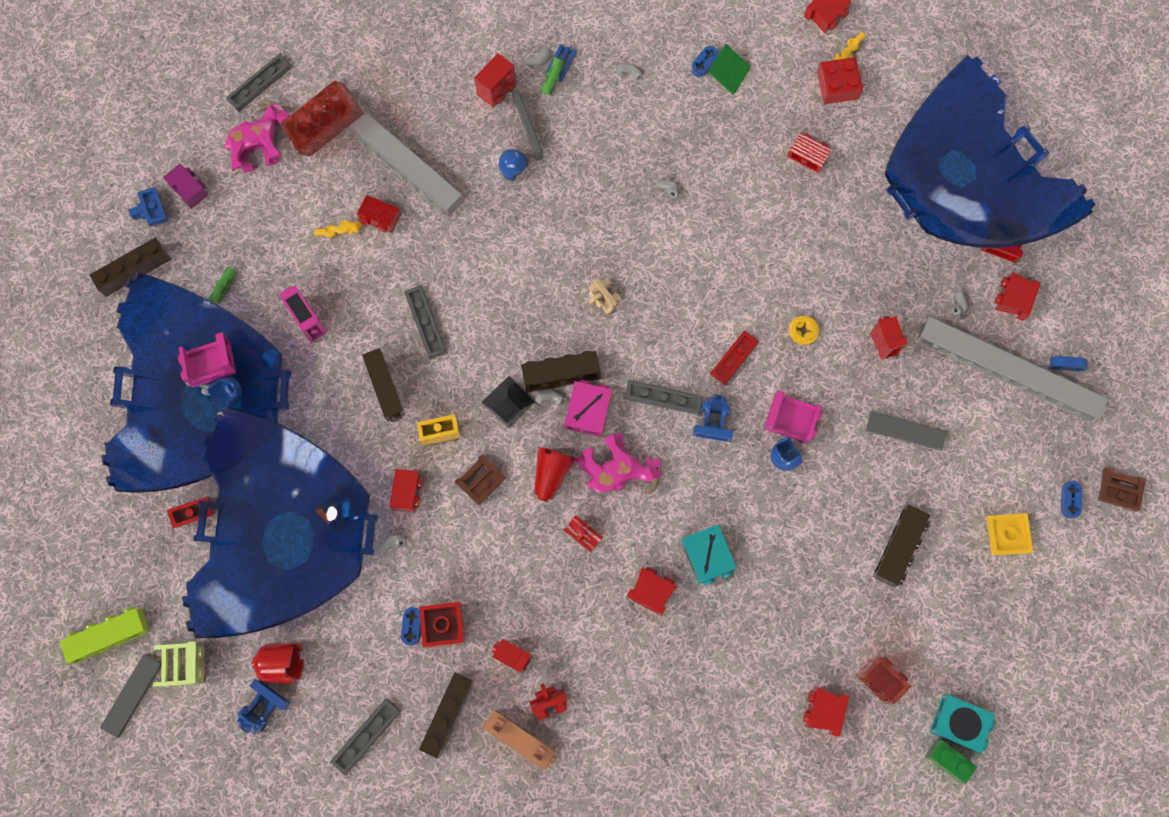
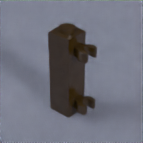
[362,348,406,422]

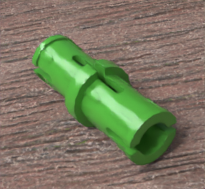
[541,57,565,96]
[208,267,237,305]

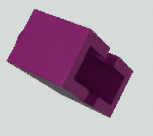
[163,164,208,209]

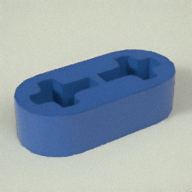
[692,46,718,77]
[1050,356,1088,372]
[1061,481,1082,519]
[401,607,421,646]

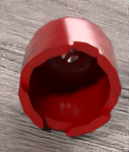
[252,643,304,684]

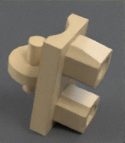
[588,277,622,315]

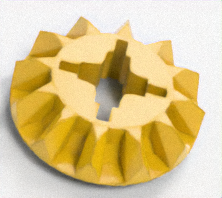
[789,316,819,345]

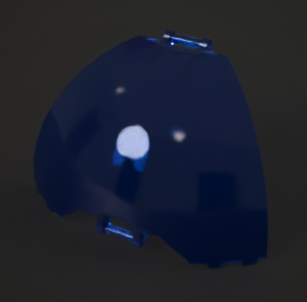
[884,55,1096,248]
[101,272,292,493]
[182,406,378,638]

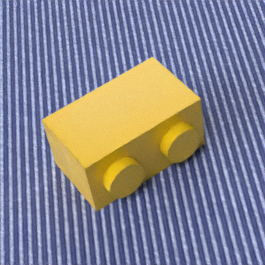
[417,414,461,446]

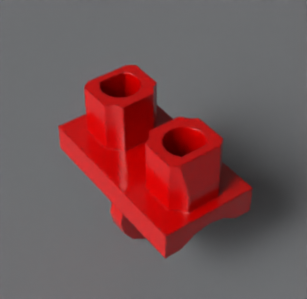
[563,515,603,553]
[529,683,567,721]

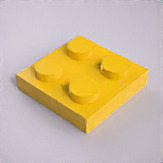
[986,513,1033,556]

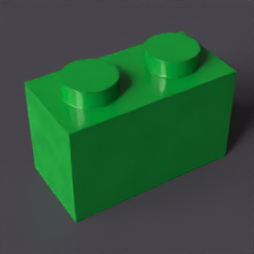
[924,740,977,784]

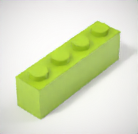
[59,607,151,664]

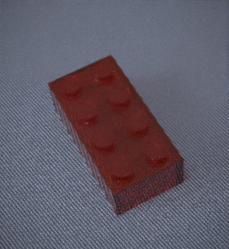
[281,80,364,157]

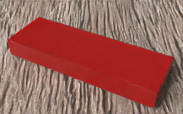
[710,331,759,386]

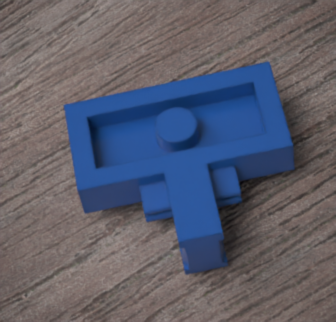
[128,187,168,227]

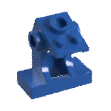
[692,394,733,442]
[237,679,291,735]

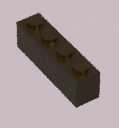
[89,237,172,297]
[521,351,601,393]
[872,504,930,587]
[419,672,475,759]

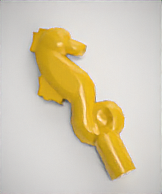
[833,32,866,60]
[314,219,362,238]

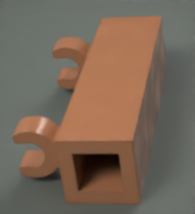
[483,710,557,770]

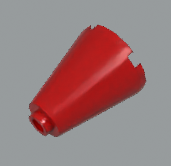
[534,446,576,502]

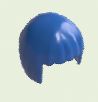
[498,149,528,181]
[207,377,242,409]
[770,436,803,471]

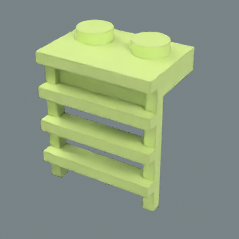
[153,641,205,687]

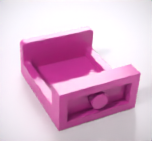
[178,332,236,388]
[764,390,823,444]

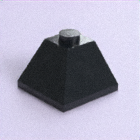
[482,376,535,429]

